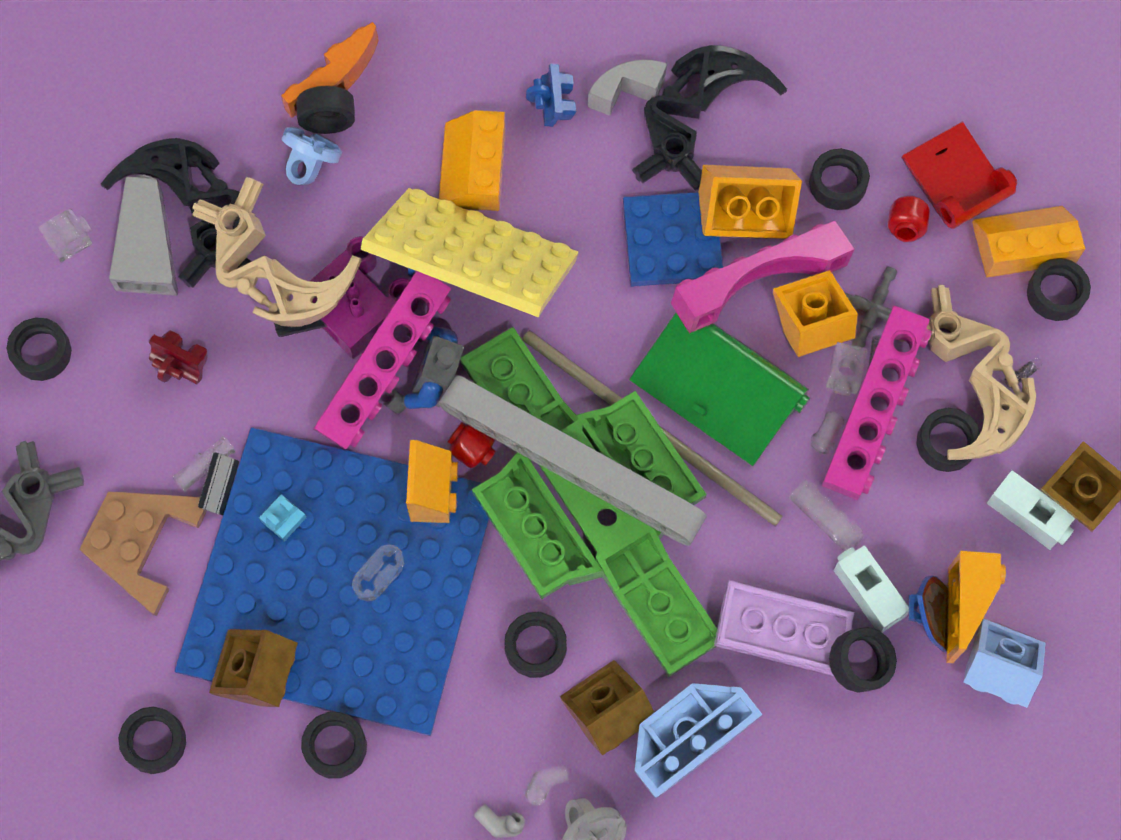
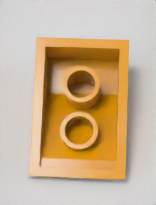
[946,551,1006,663]

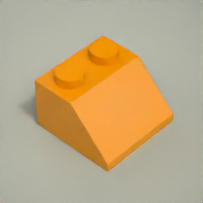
[773,270,858,357]
[406,440,458,523]

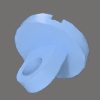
[281,127,342,185]

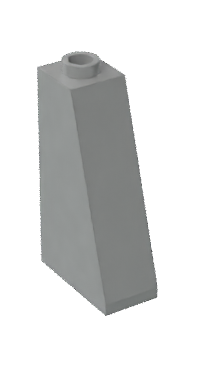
[109,175,178,296]

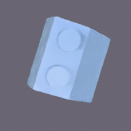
[963,619,1046,708]

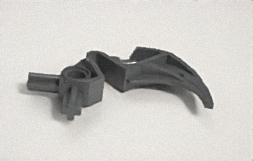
[0,441,84,561]

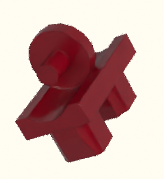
[149,330,208,385]

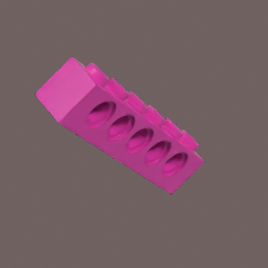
[313,271,451,450]
[822,306,932,500]

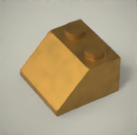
[1041,441,1121,532]
[209,629,298,707]
[559,660,655,756]

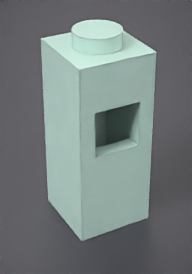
[987,470,1075,550]
[833,545,909,632]

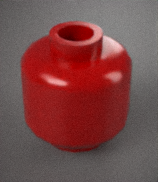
[888,196,930,242]
[447,422,496,468]

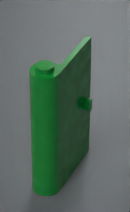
[629,313,810,467]

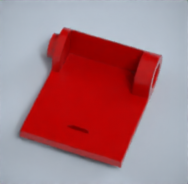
[901,121,1017,229]

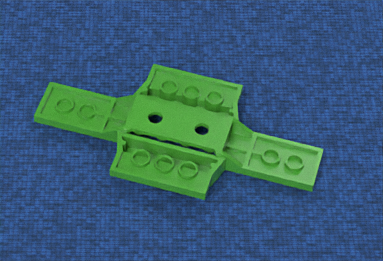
[460,327,717,677]

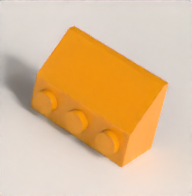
[439,110,505,211]
[699,165,802,239]
[972,206,1085,278]

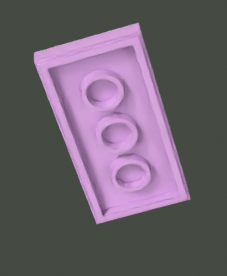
[714,580,855,676]

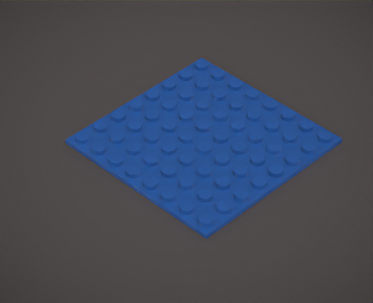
[175,428,489,736]

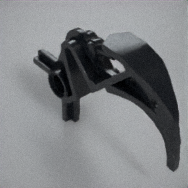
[632,45,787,191]
[101,138,252,288]

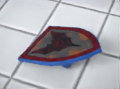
[908,576,948,652]

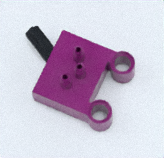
[274,236,418,359]

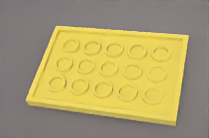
[361,188,578,317]

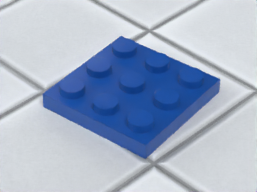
[623,192,723,287]

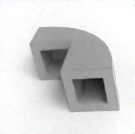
[588,60,667,115]

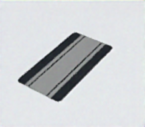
[198,452,239,515]

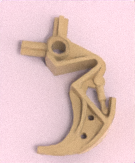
[192,177,362,327]
[899,285,1036,460]

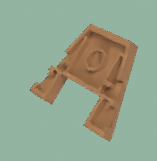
[79,492,207,616]

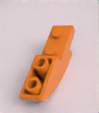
[281,22,379,118]

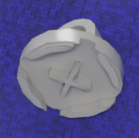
[562,798,627,840]

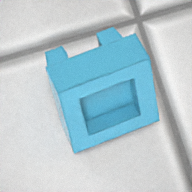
[259,494,306,542]

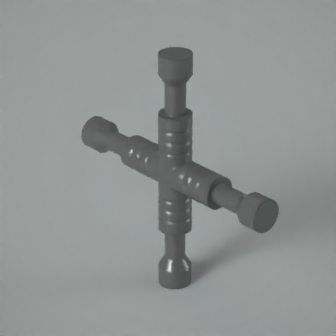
[844,267,897,352]

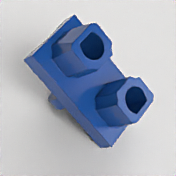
[526,63,576,127]

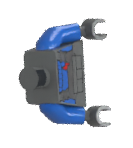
[383,326,464,414]

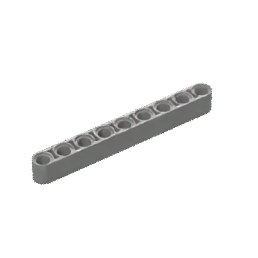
[438,376,707,546]

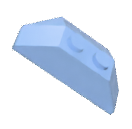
[634,683,762,799]

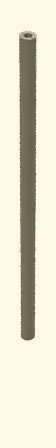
[522,330,783,526]

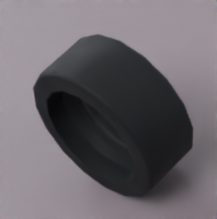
[296,86,355,134]
[809,148,870,210]
[1027,258,1091,321]
[6,317,72,381]
[916,407,980,472]
[505,612,567,678]
[829,627,897,693]
[118,707,186,774]
[301,712,367,778]

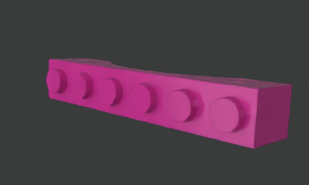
[671,221,855,333]

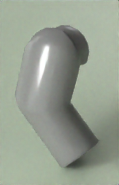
[474,804,525,838]

